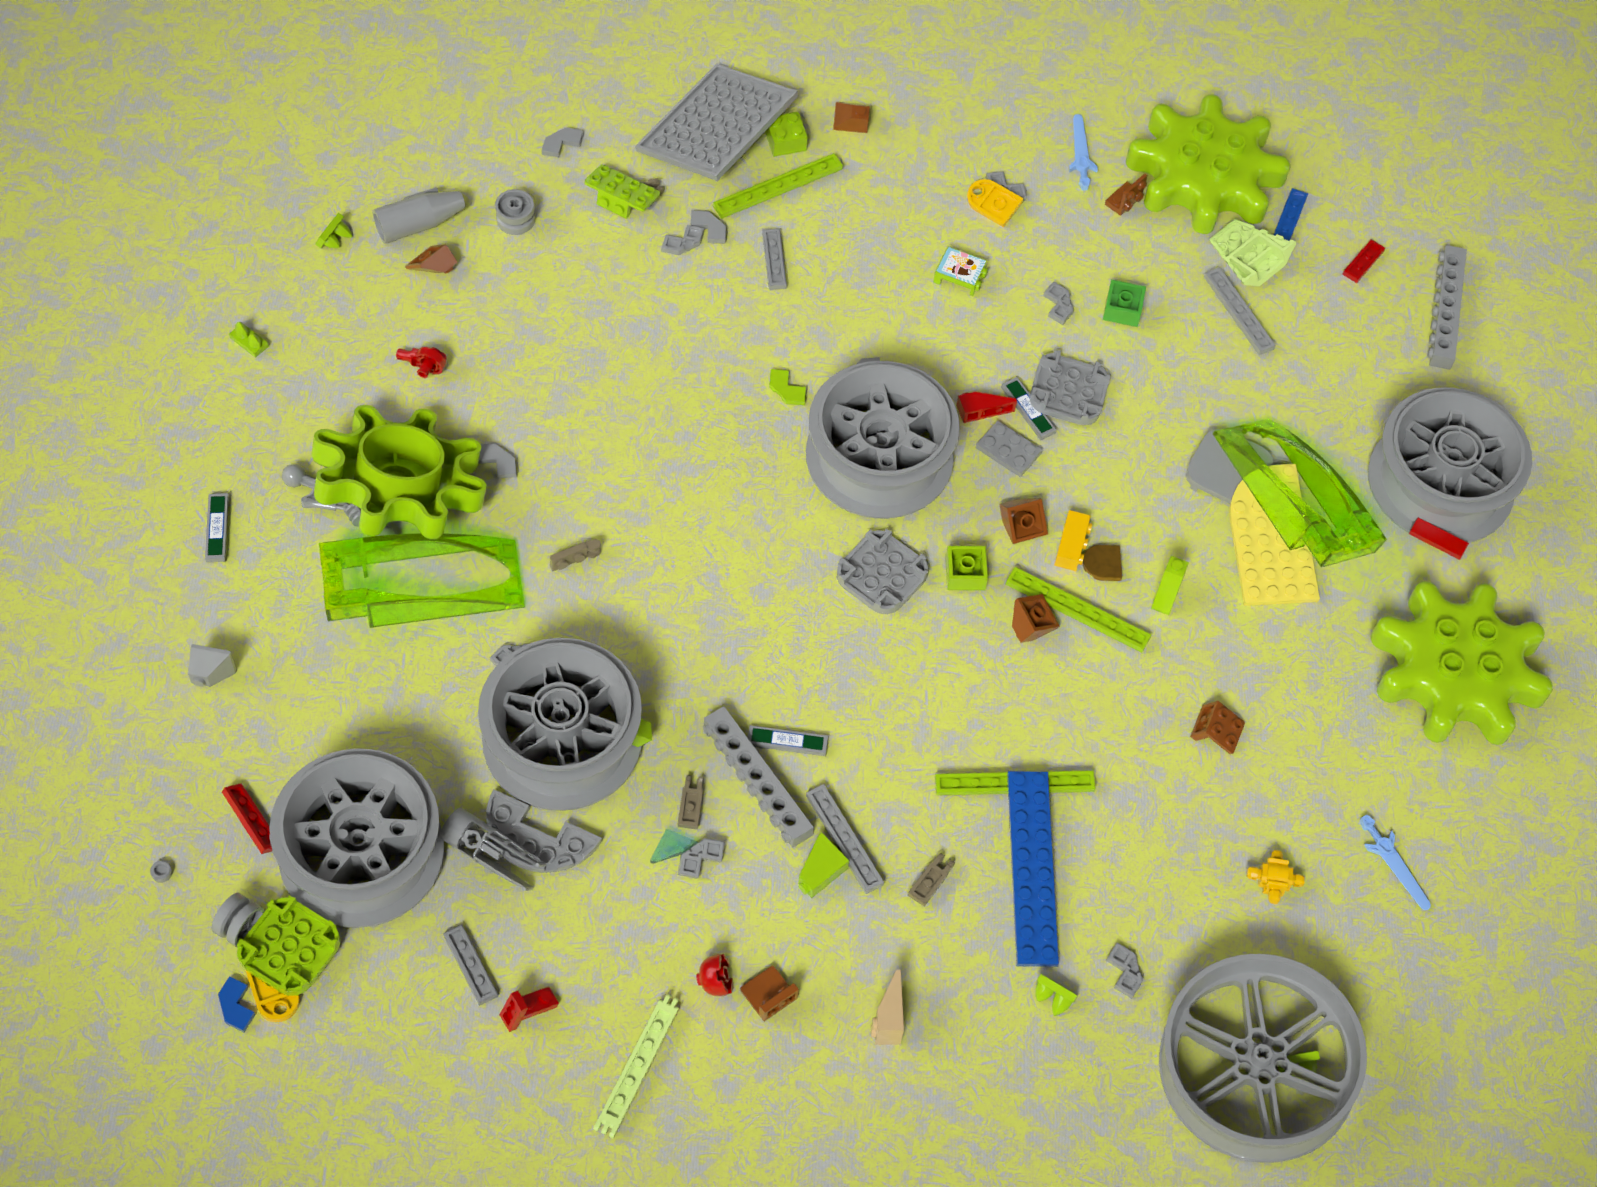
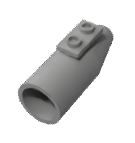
[372,187,465,244]

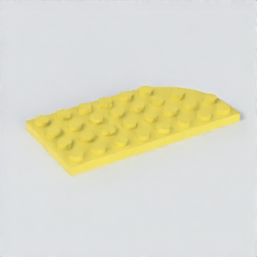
[1229,464,1320,606]

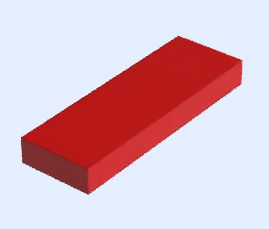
[1342,239,1386,283]
[1409,517,1469,560]

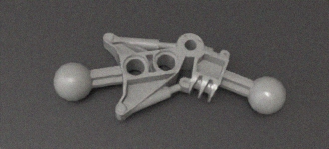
[282,464,396,550]

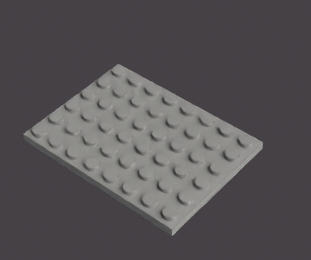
[635,64,798,181]

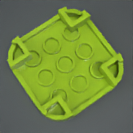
[237,896,340,996]

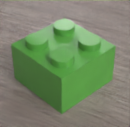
[1103,279,1146,327]

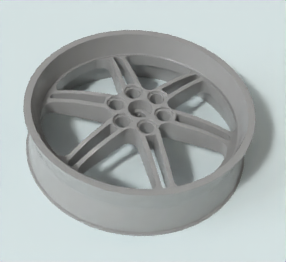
[1159,954,1367,1163]

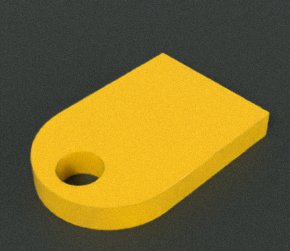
[967,179,1023,227]
[245,970,300,1022]

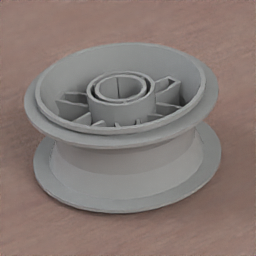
[806,361,959,519]
[1368,387,1532,543]
[478,638,642,811]
[269,748,444,928]

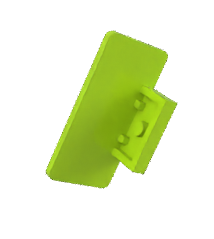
[584,165,660,219]

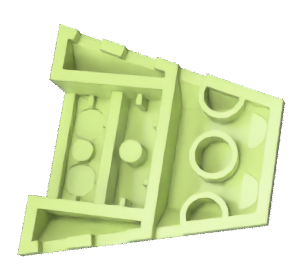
[1209,219,1296,286]

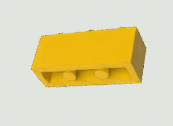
[1054,510,1092,571]

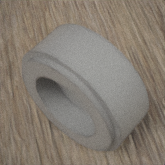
[150,861,172,883]

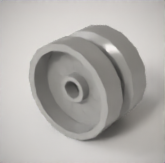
[495,189,535,235]
[211,893,265,947]

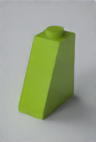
[1151,556,1189,615]
[798,833,849,898]

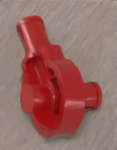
[396,347,447,378]

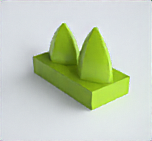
[315,212,353,248]
[229,322,269,358]
[1035,974,1078,1016]
[1278,1050,1320,1076]

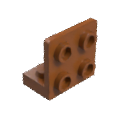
[1105,173,1148,216]
[1190,701,1245,754]
[740,966,799,1022]

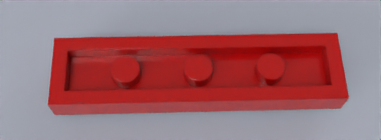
[222,783,273,854]

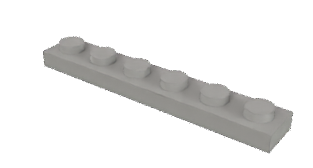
[1204,267,1276,355]
[806,784,884,894]

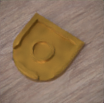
[1082,545,1122,581]

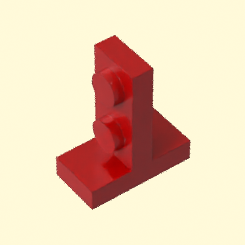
[499,986,559,1032]

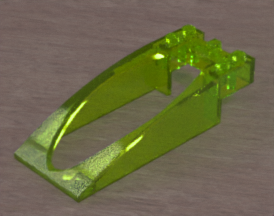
[1213,419,1387,568]
[319,533,525,628]

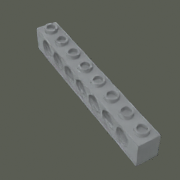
[1427,245,1467,370]
[703,706,814,848]

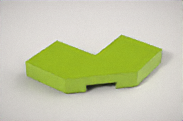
[769,369,806,405]

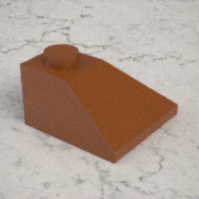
[833,102,870,133]
[405,244,457,274]
[999,498,1048,544]
[1012,594,1060,643]

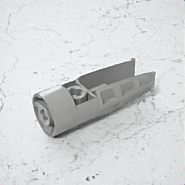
[440,807,546,891]

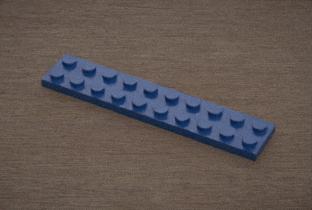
[1007,771,1059,967]

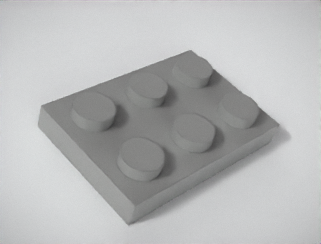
[976,421,1042,478]

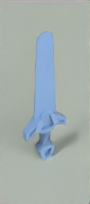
[1069,114,1098,190]
[1360,815,1431,910]

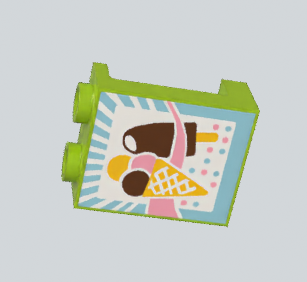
[933,246,988,296]

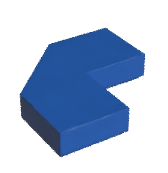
[218,976,255,1032]

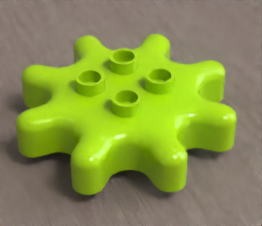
[1126,94,1290,234]
[311,405,487,539]
[1371,581,1553,745]

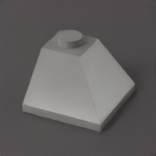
[188,644,237,687]

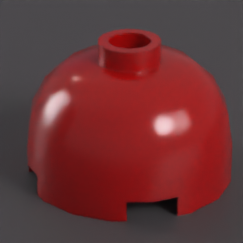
[696,954,733,997]

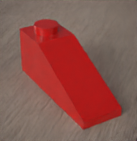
[956,392,1017,423]

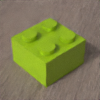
[765,112,807,157]
[945,546,988,590]

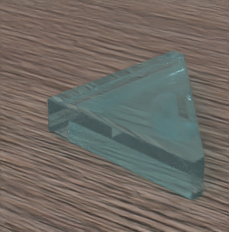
[650,829,698,864]

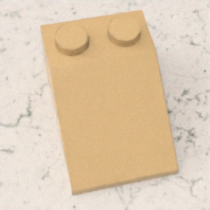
[871,969,904,1045]

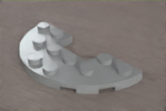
[486,789,602,873]

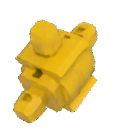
[1246,850,1305,904]

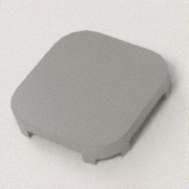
[1030,350,1110,425]
[1185,429,1273,504]
[837,529,928,614]

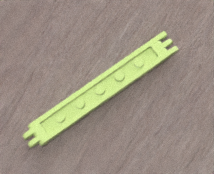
[594,994,679,1138]

